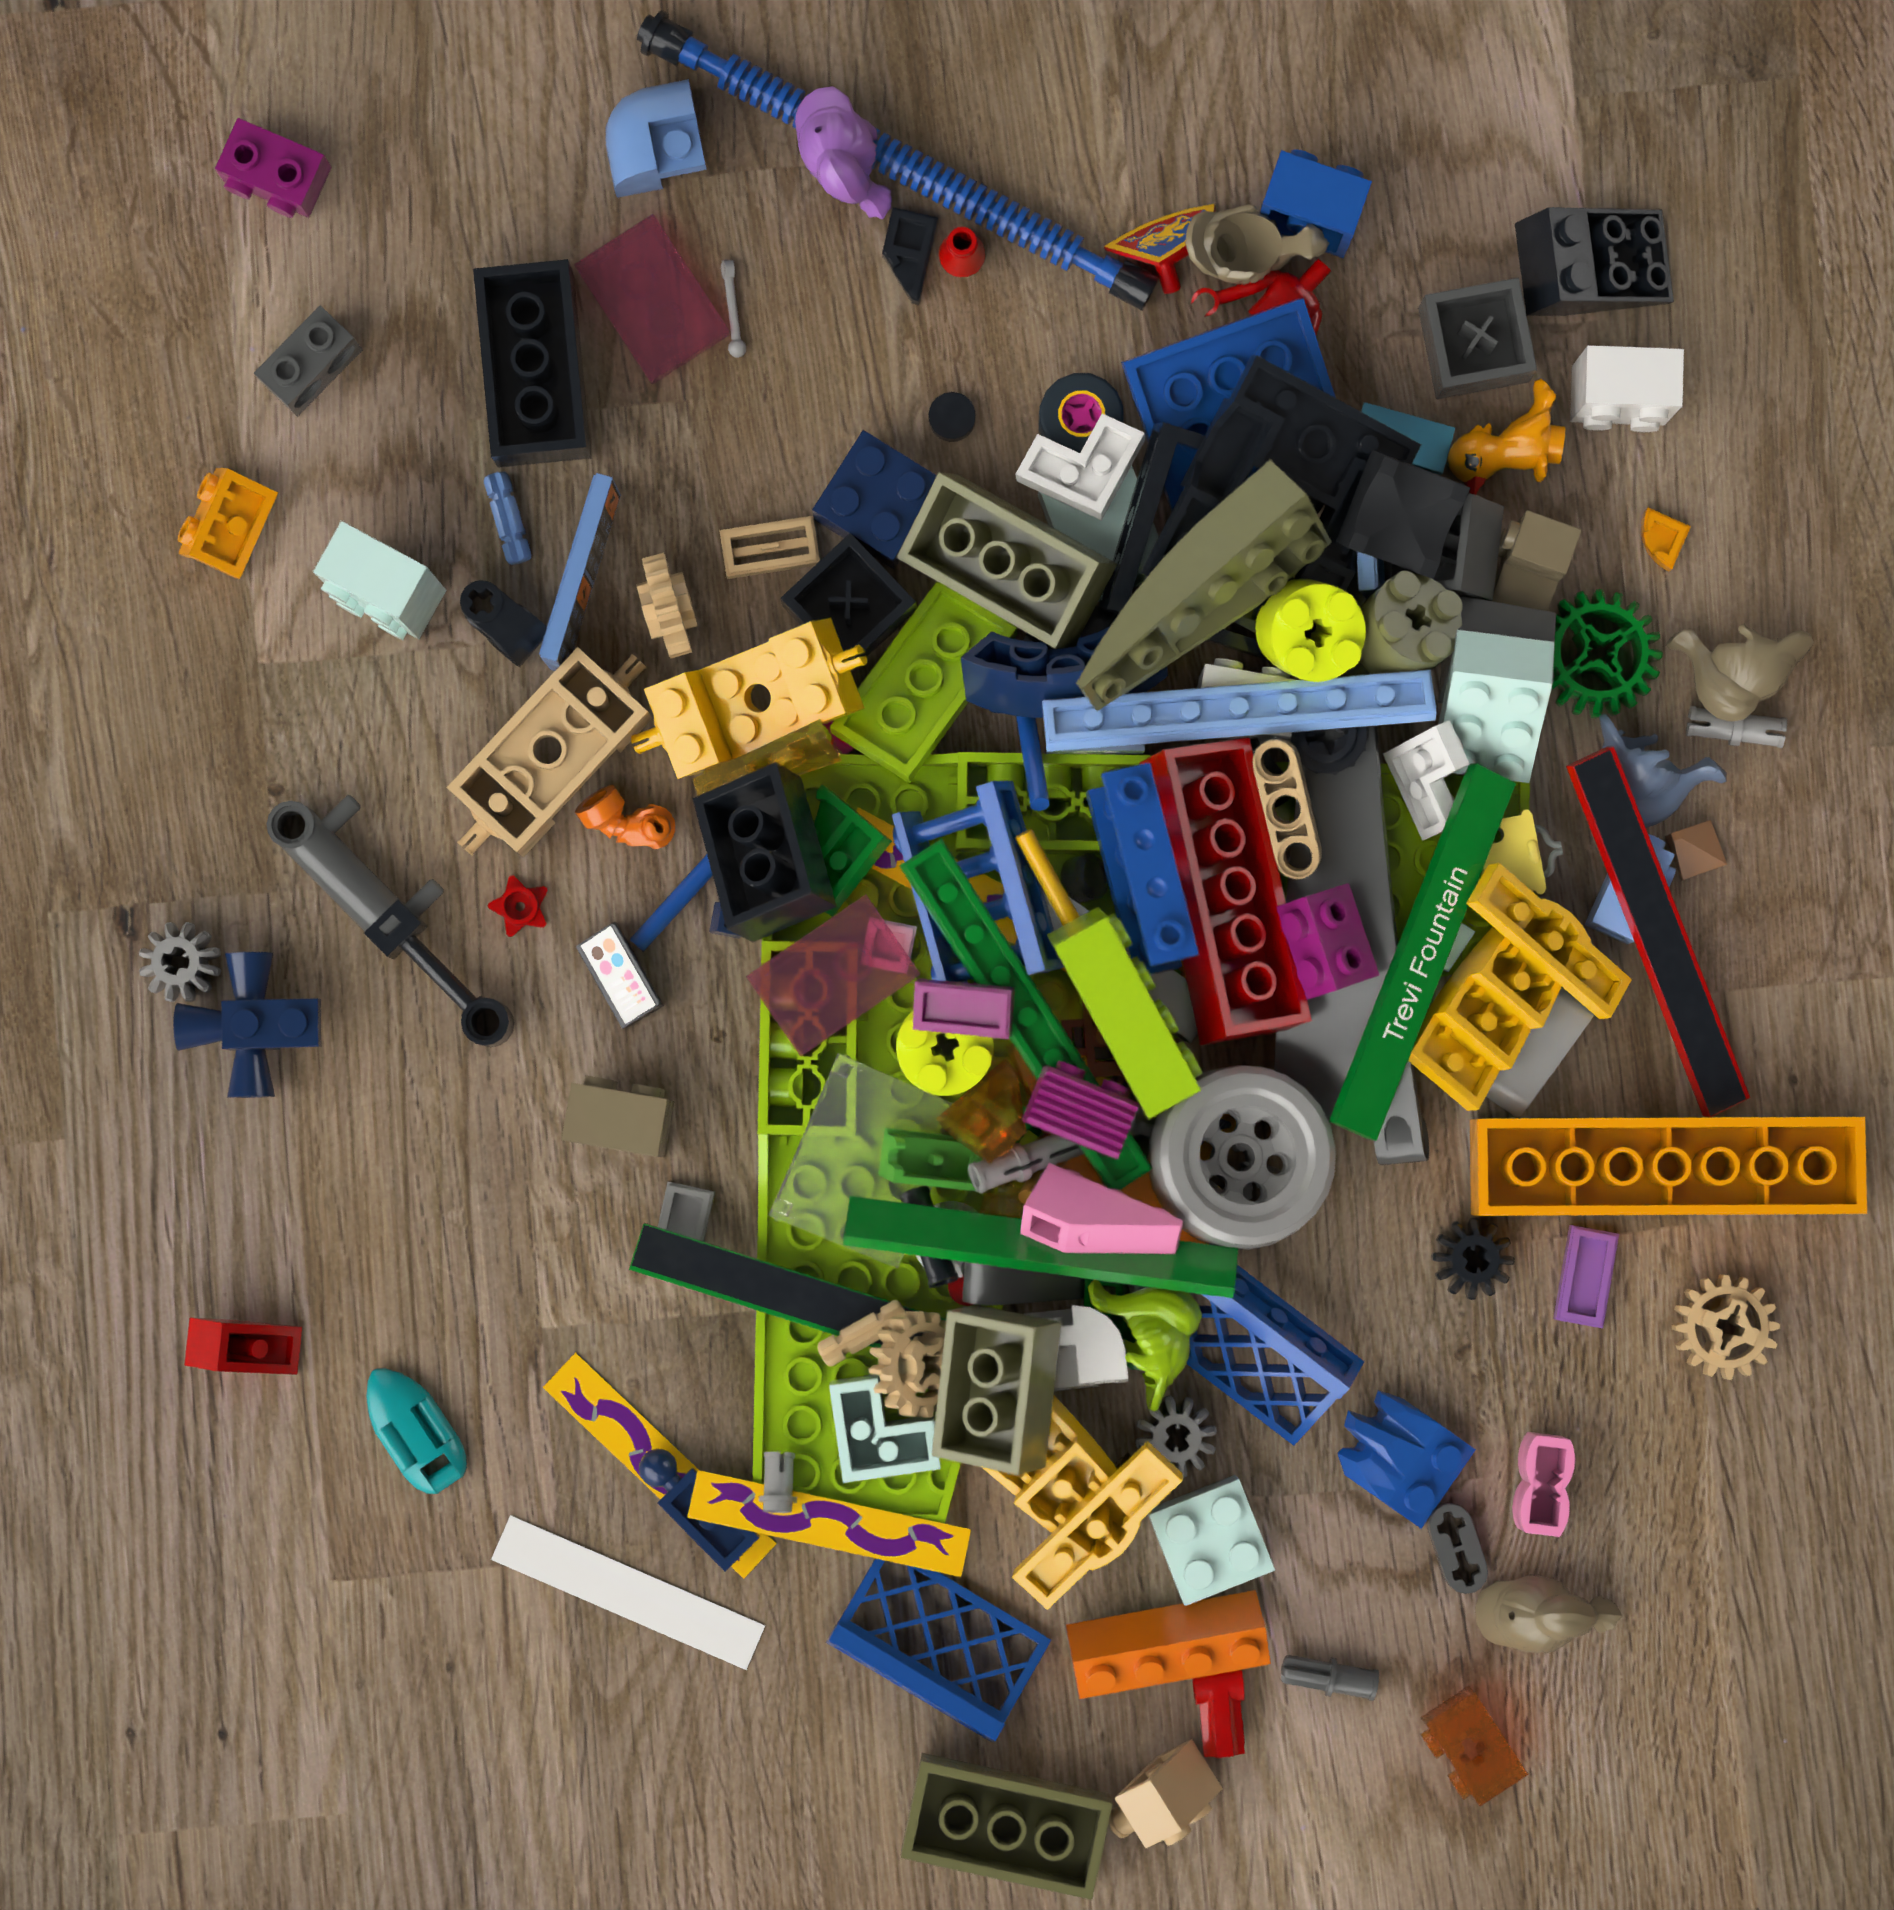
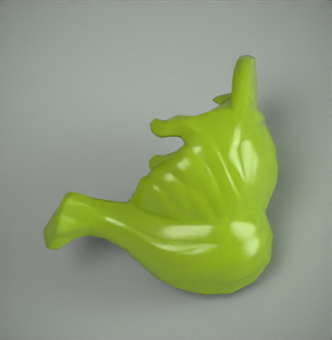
[1088,1279,1202,1412]

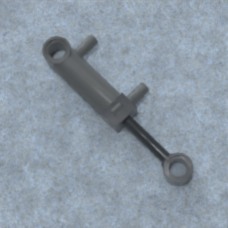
[266,795,514,1047]

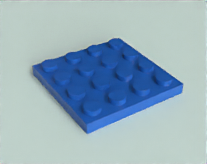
[1121,298,1336,512]

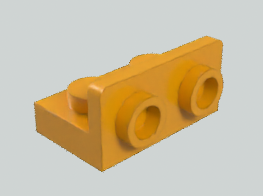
[177,468,278,579]

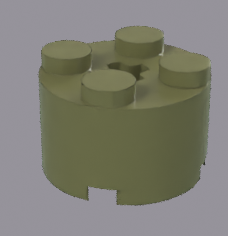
[1359,571,1463,674]

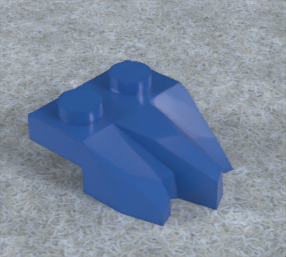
[1337,1390,1476,1529]

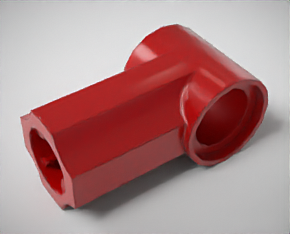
[1192,1670,1245,1758]

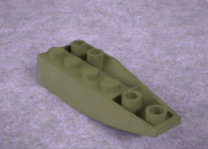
[1076,460,1331,711]

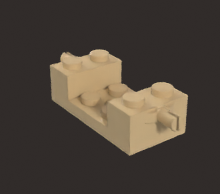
[446,647,653,857]

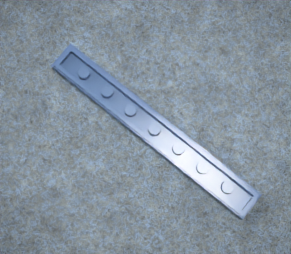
[1042,670,1437,752]

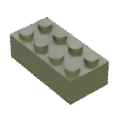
[896,472,1117,649]
[901,1753,1113,1900]

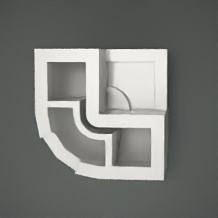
[1024,1305,1128,1391]

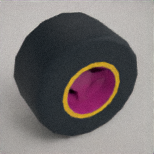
[1039,373,1124,453]

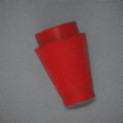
[939,227,986,277]

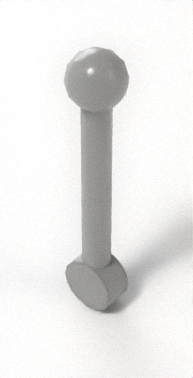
[721,260,747,358]

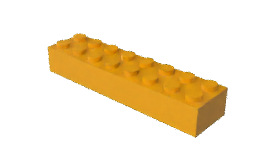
[1470,1117,1867,1216]

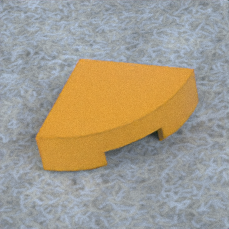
[1641,507,1691,572]

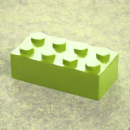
[1047,907,1203,1119]

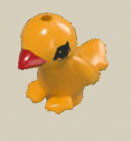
[1448,378,1566,495]

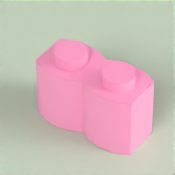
[1512,1432,1575,1537]

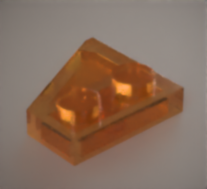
[936,1059,1026,1164]

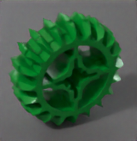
[1550,589,1663,719]

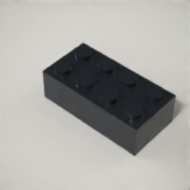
[473,259,592,468]

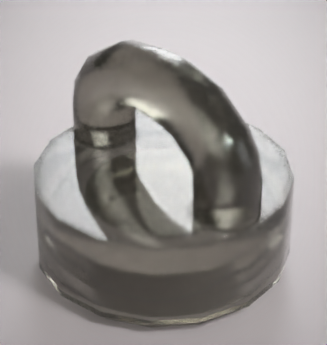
[1060,853,1109,904]

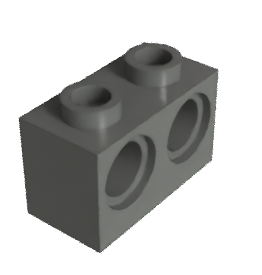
[254,305,363,417]

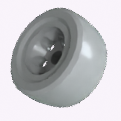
[1148,1065,1336,1250]

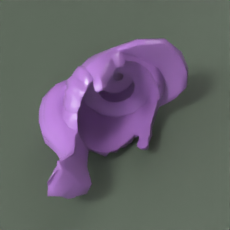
[795,86,892,219]

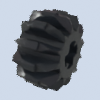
[1431,1218,1515,1300]

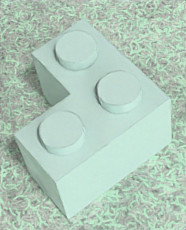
[829,1375,941,1483]

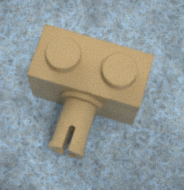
[1109,1739,1223,1848]

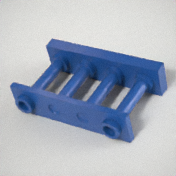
[1086,762,1199,976]
[892,781,1064,983]

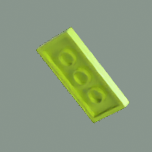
[830,581,1018,783]

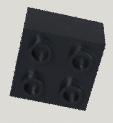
[780,533,916,672]

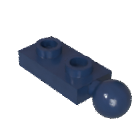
[639,1449,760,1572]

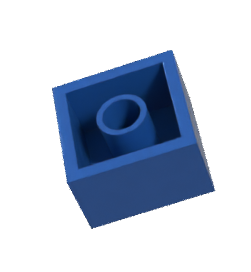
[1260,149,1372,259]

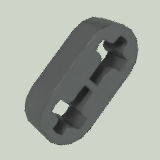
[1427,1502,1488,1594]

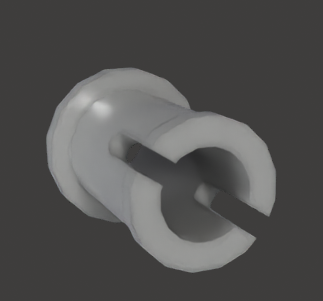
[759,1452,797,1513]

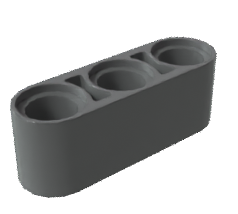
[962,1262,1085,1305]

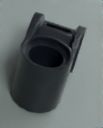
[460,580,547,667]

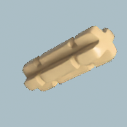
[817,1300,906,1366]

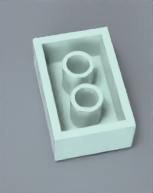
[313,521,446,640]
[1438,630,1555,783]

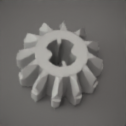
[139,922,221,1002]
[1135,1395,1217,1478]

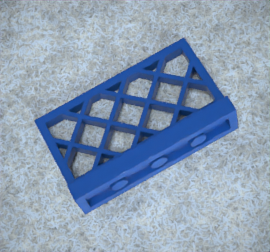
[1187,1244,1365,1446]
[826,1558,1051,1742]

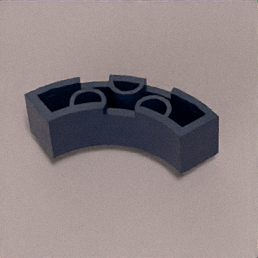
[961,626,1168,718]

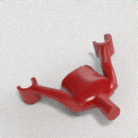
[1191,259,1332,335]

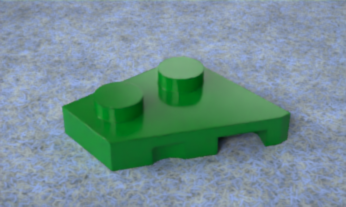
[814,784,892,917]

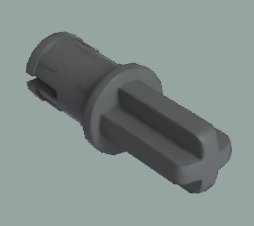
[1281,1655,1379,1701]

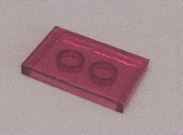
[574,214,731,385]
[746,895,921,1057]

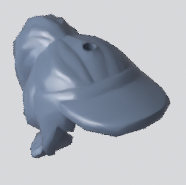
[1599,714,1727,827]

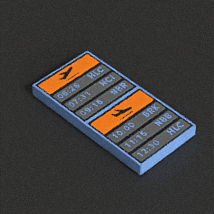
[539,473,621,671]

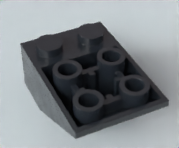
[1514,207,1674,316]

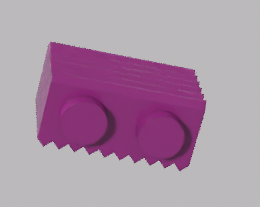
[1021,1061,1140,1158]

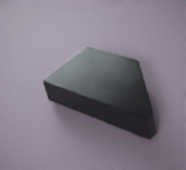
[882,207,939,305]

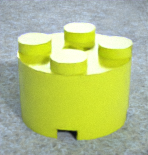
[1256,579,1366,682]
[896,1011,994,1096]

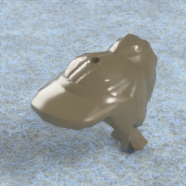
[1185,204,1330,285]
[1666,624,1814,722]
[1475,1574,1623,1654]

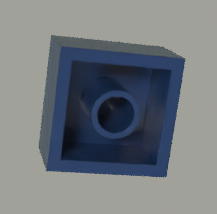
[812,430,937,569]

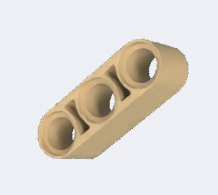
[1253,738,1322,879]

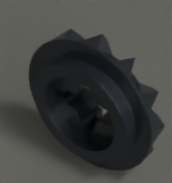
[1290,726,1368,775]

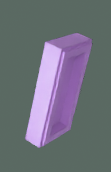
[1553,1225,1619,1328]

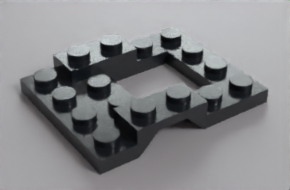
[1141,355,1421,639]

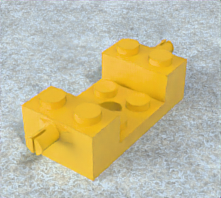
[631,618,867,779]

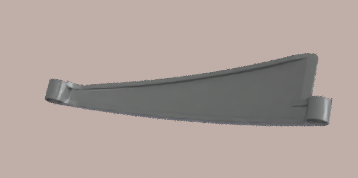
[1274,566,1429,1165]

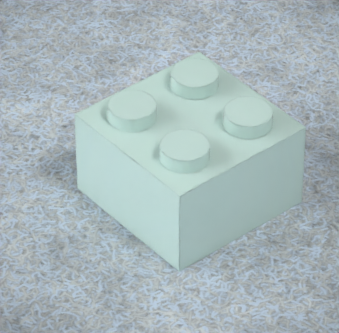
[1148,1475,1275,1606]

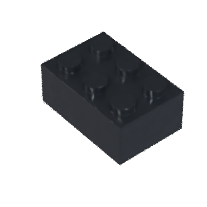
[692,762,837,942]

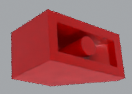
[184,1317,302,1375]

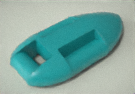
[366,1368,467,1494]

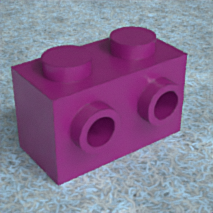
[215,118,332,218]
[1276,883,1380,999]

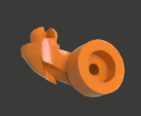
[575,785,675,849]

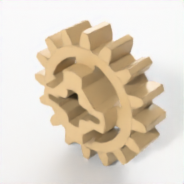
[636,552,698,659]
[1671,1274,1780,1380]
[869,1311,946,1418]

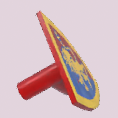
[1104,204,1216,294]

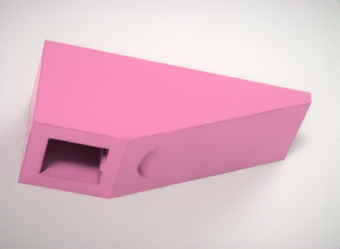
[1020,1163,1184,1254]

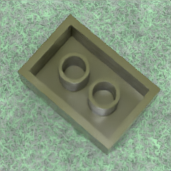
[931,1305,1062,1475]

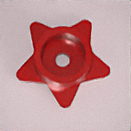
[488,875,548,937]

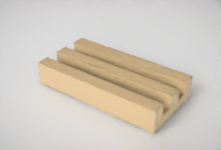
[719,516,820,579]

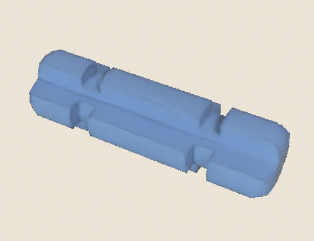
[484,472,532,565]

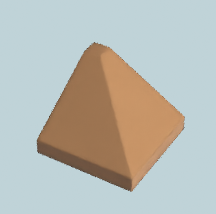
[1665,820,1727,881]

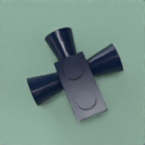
[173,952,322,1098]

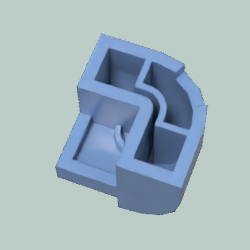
[605,79,707,198]

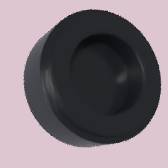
[928,392,976,442]

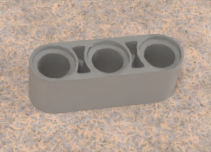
[1486,987,1594,1118]

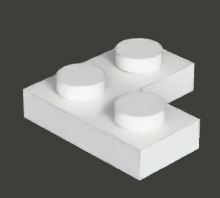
[1015,414,1145,521]
[1383,720,1470,841]

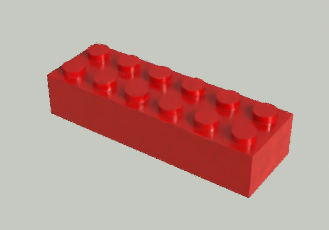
[1139,738,1312,1045]

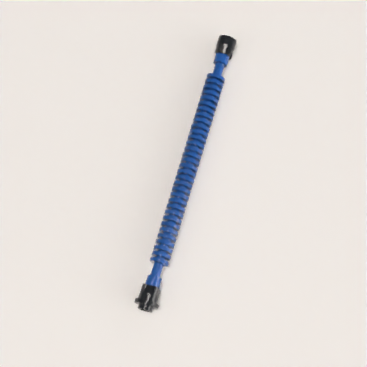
[637,10,1159,311]

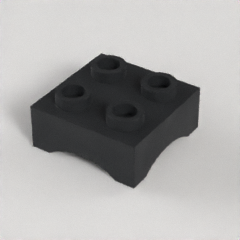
[1336,450,1470,579]

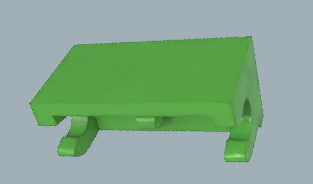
[878,1127,989,1191]

